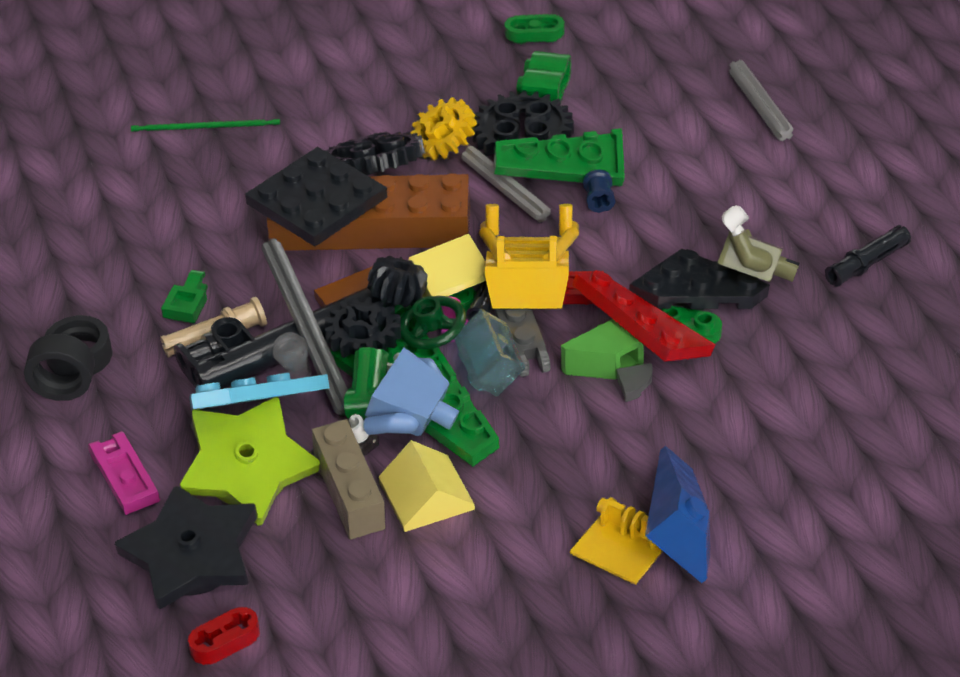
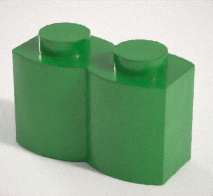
[517,51,571,102]

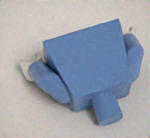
[349,348,460,444]

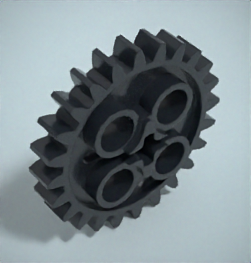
[472,90,574,156]
[325,132,425,175]

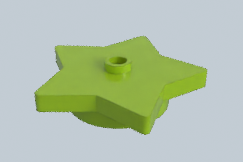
[180,397,320,526]

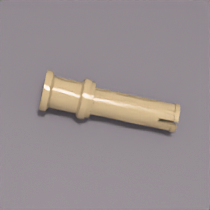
[160,296,267,358]

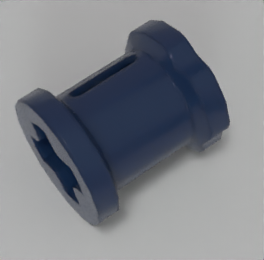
[583,169,616,213]

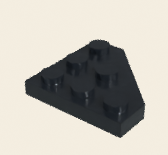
[629,249,770,309]

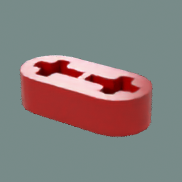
[188,607,260,665]

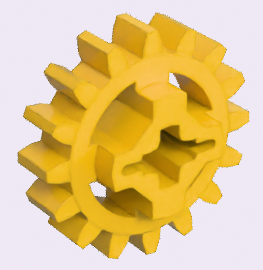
[411,97,477,161]

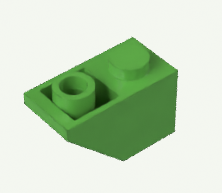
[561,319,644,380]

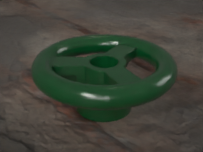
[401,296,466,349]

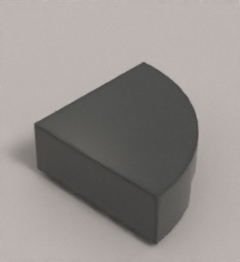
[617,363,653,402]

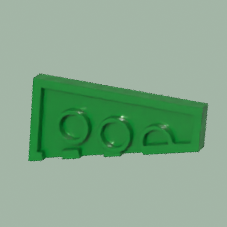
[494,128,625,186]

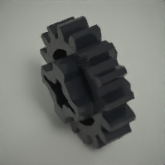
[325,297,401,359]

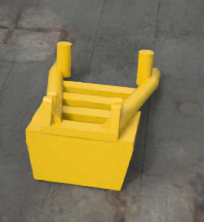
[479,204,579,309]

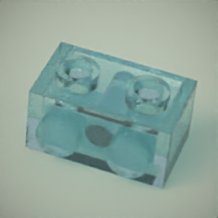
[454,309,526,397]

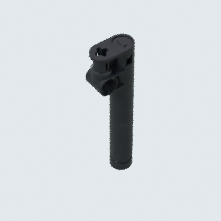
[174,287,396,389]

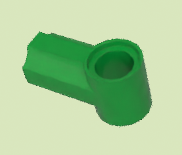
[344,347,388,420]

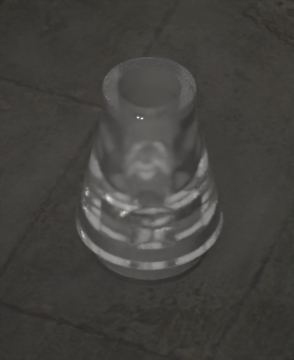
[273,332,312,379]

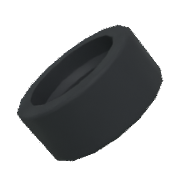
[45,315,113,376]
[23,334,95,401]

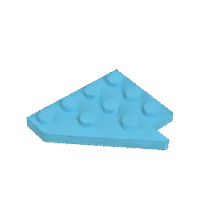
[189,373,330,411]

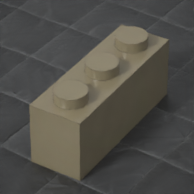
[312,419,385,540]

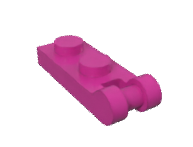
[88,431,160,515]

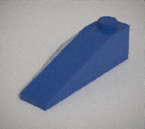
[645,446,710,583]

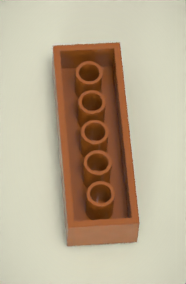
[267,173,470,251]

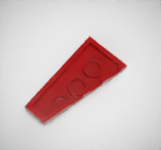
[572,270,716,362]

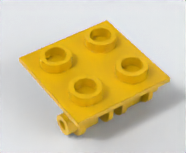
[570,497,663,585]

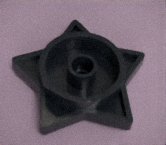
[115,486,258,609]

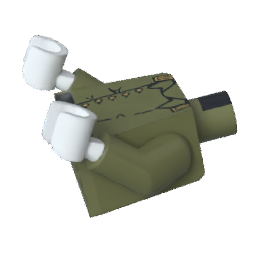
[718,205,800,282]

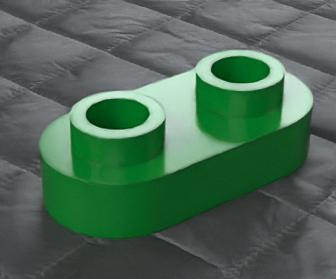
[504,14,565,44]
[660,306,722,344]

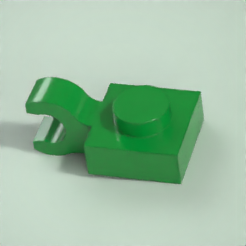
[161,270,208,324]

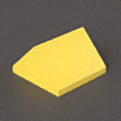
[408,234,486,297]
[379,440,475,532]

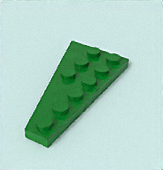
[330,305,499,467]

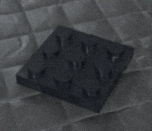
[245,147,388,247]

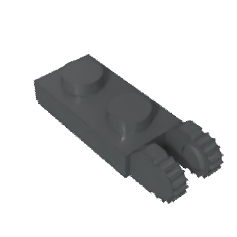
[495,309,551,377]

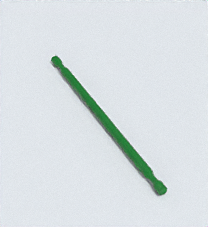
[131,119,280,132]

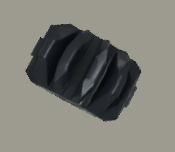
[367,255,428,307]

